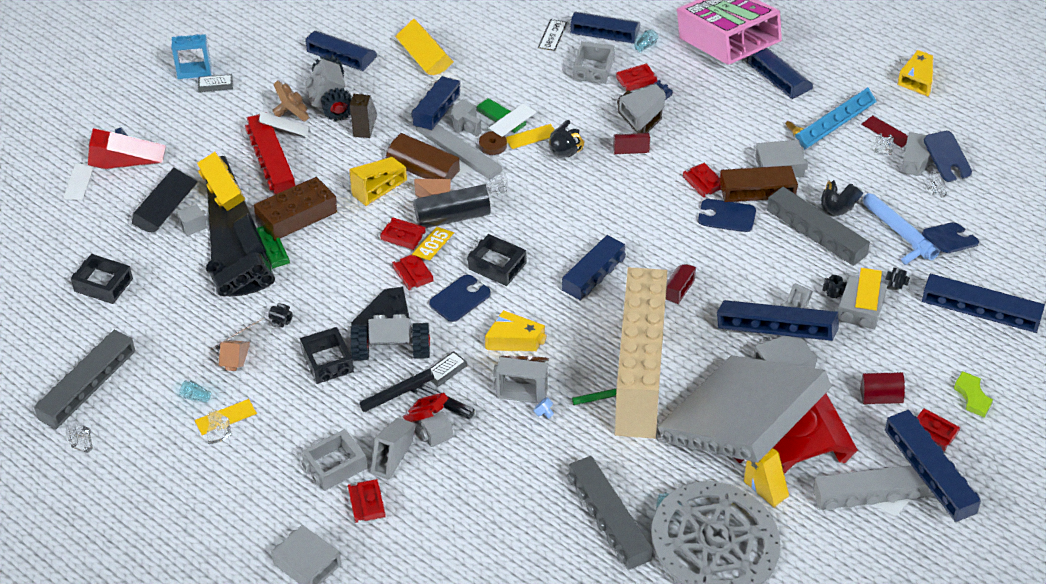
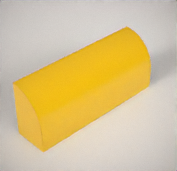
[395,18,454,75]

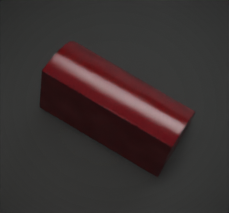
[613,133,650,155]
[665,264,696,304]
[860,372,905,404]

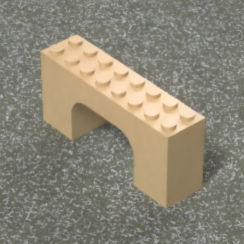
[615,267,667,439]

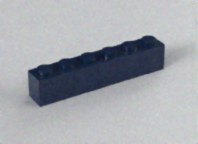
[922,273,1045,333]
[717,300,839,341]
[885,409,981,523]

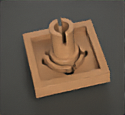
[272,80,310,122]

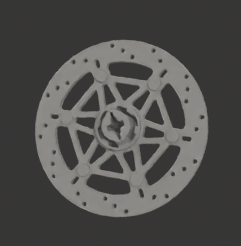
[651,481,780,584]

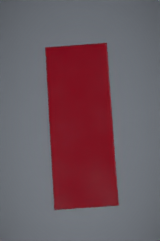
[861,115,908,148]

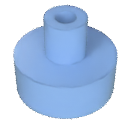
[533,397,554,419]

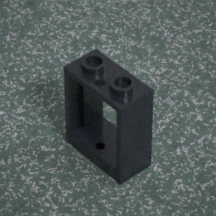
[467,234,527,286]
[71,254,133,304]
[300,327,354,384]

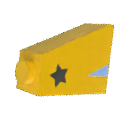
[897,50,933,97]
[485,310,547,352]
[744,448,789,507]

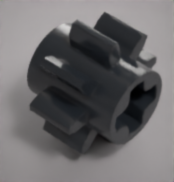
[885,267,910,290]
[822,275,847,298]
[268,303,293,328]

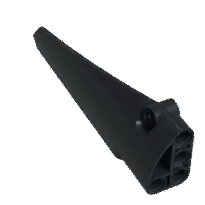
[206,156,275,297]

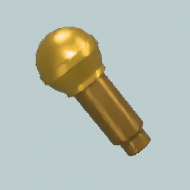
[785,121,803,139]

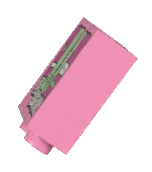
[677,0,782,65]

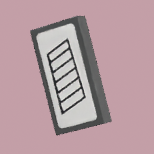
[198,74,233,92]
[429,351,467,387]

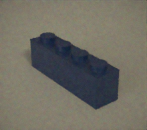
[411,76,460,130]
[562,235,626,301]

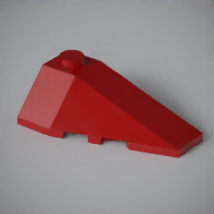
[88,128,166,169]

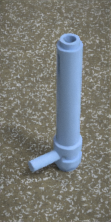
[863,193,940,265]

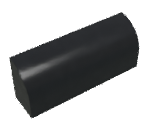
[132,167,198,233]
[412,184,491,228]

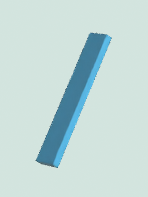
[795,87,877,150]

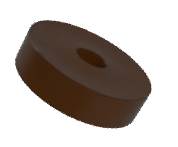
[479,131,507,155]

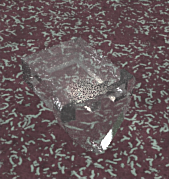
[207,409,232,444]
[65,423,93,453]

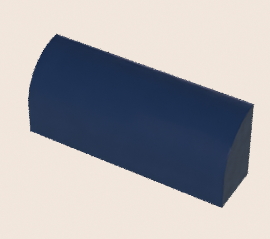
[570,11,640,44]
[305,30,377,71]
[748,48,813,99]

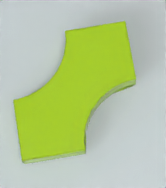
[954,371,993,418]

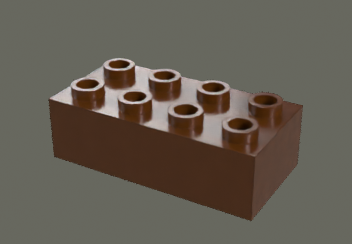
[254,176,337,241]

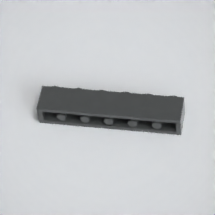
[767,187,870,266]
[34,329,136,429]
[567,455,652,571]

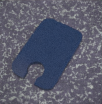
[924,130,972,182]
[698,199,756,232]
[922,222,979,253]
[429,275,491,322]

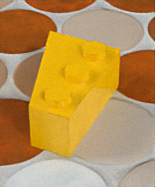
[197,152,246,211]
[349,157,407,206]

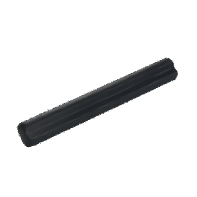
[359,369,434,412]
[410,384,475,419]

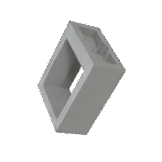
[573,41,615,84]
[493,357,548,404]
[301,429,368,491]

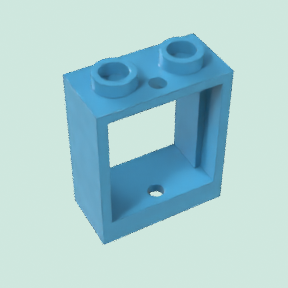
[171,34,212,79]

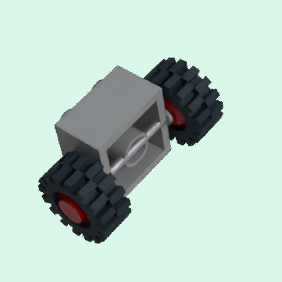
[305,55,352,121]
[350,315,430,361]

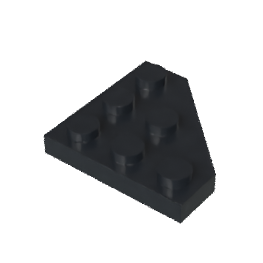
[351,287,412,333]

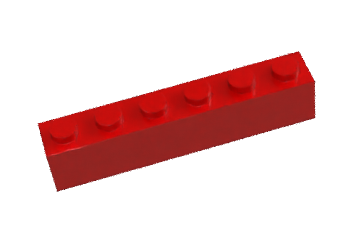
[245,112,295,195]

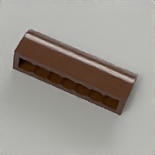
[386,133,460,180]
[720,166,798,202]

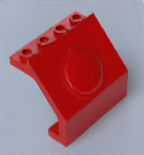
[772,393,858,475]

